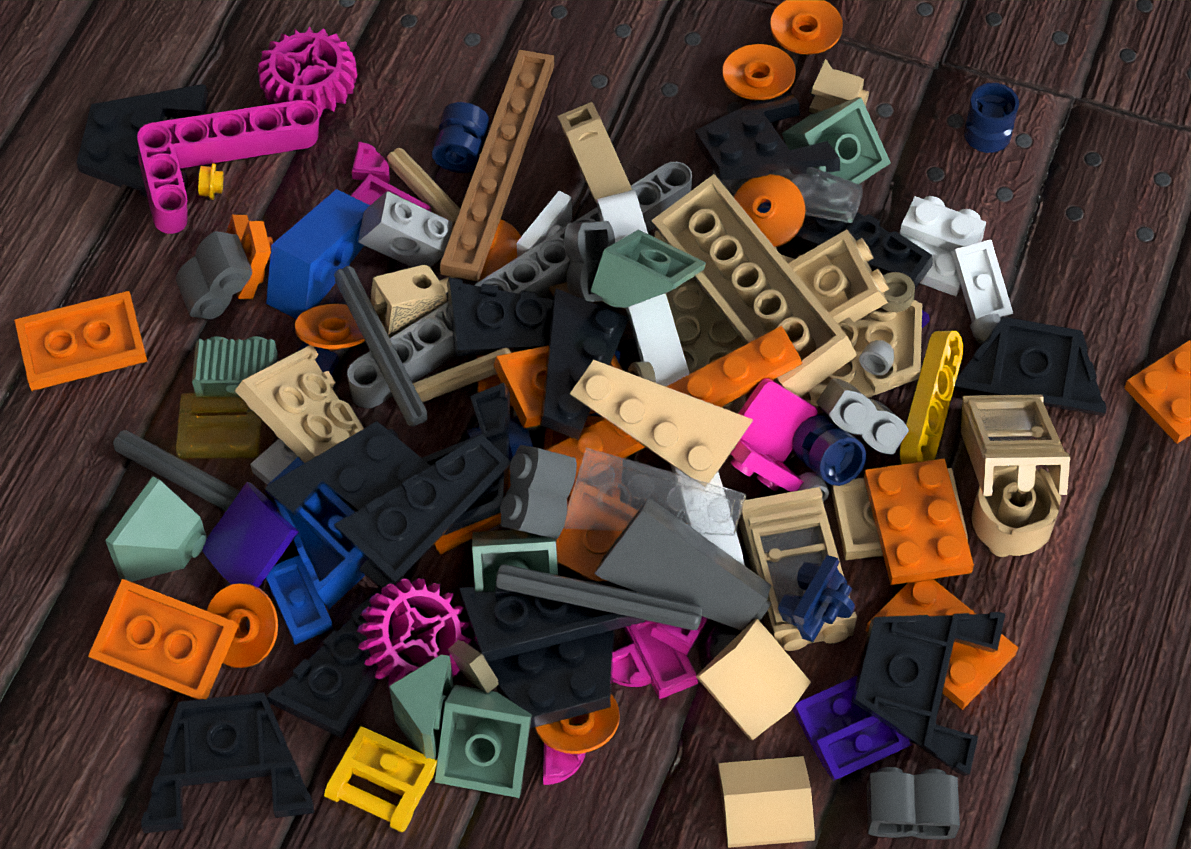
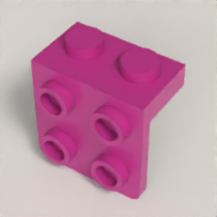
[730,378,818,492]

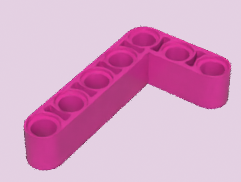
[137,100,320,234]

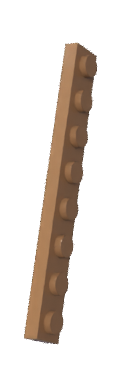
[440,50,554,281]

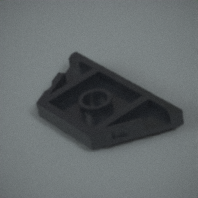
[954,317,1107,416]

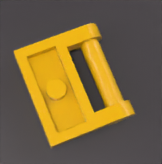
[324,726,437,832]

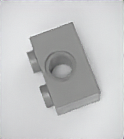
[358,191,453,267]

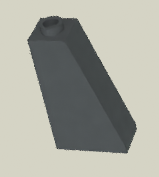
[595,497,771,631]

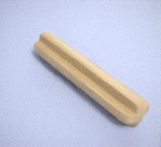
[387,148,460,231]
[413,348,511,403]

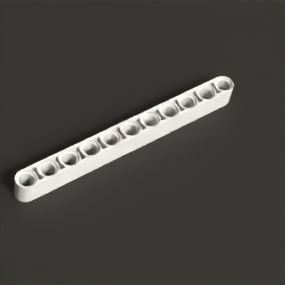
[597,190,744,565]

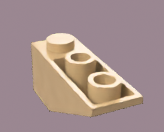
[558,102,632,204]

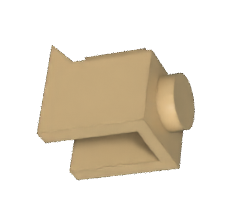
[809,59,869,114]

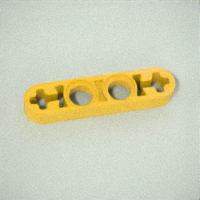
[900,331,963,464]

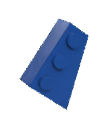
[266,189,370,319]
[268,457,368,610]

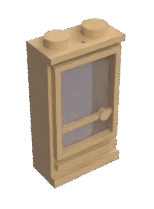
[961,395,1070,496]
[738,487,857,651]

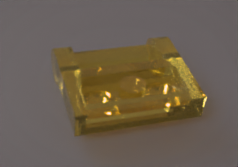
[176,393,261,459]

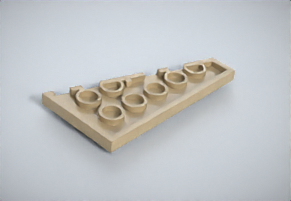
[235,345,364,512]

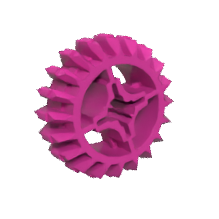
[258,26,357,117]
[357,578,471,686]

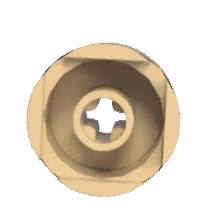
[972,465,1061,557]

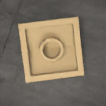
[696,619,811,740]
[718,756,815,848]

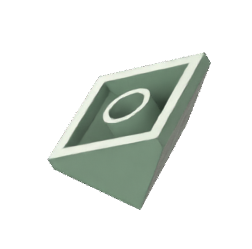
[389,654,454,761]

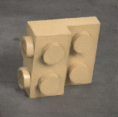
[788,229,889,323]

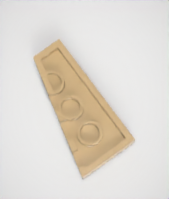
[570,360,753,488]

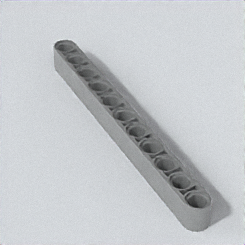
[347,161,692,408]

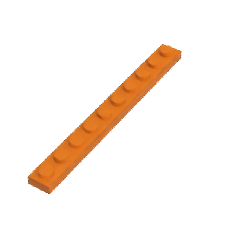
[435,326,802,555]

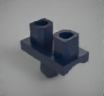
[778,555,855,642]

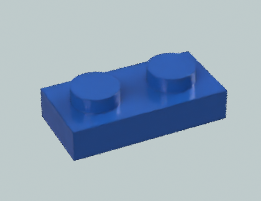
[265,555,333,645]

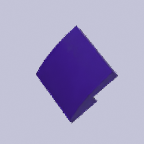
[202,482,299,588]
[792,675,911,781]

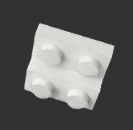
[900,196,986,296]

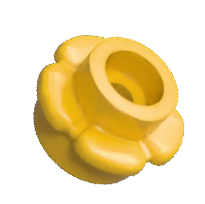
[198,163,224,200]

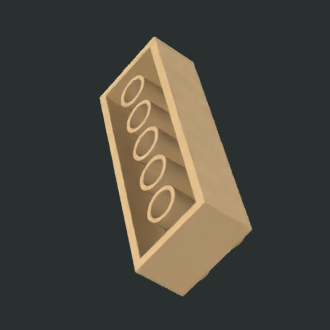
[652,174,857,397]

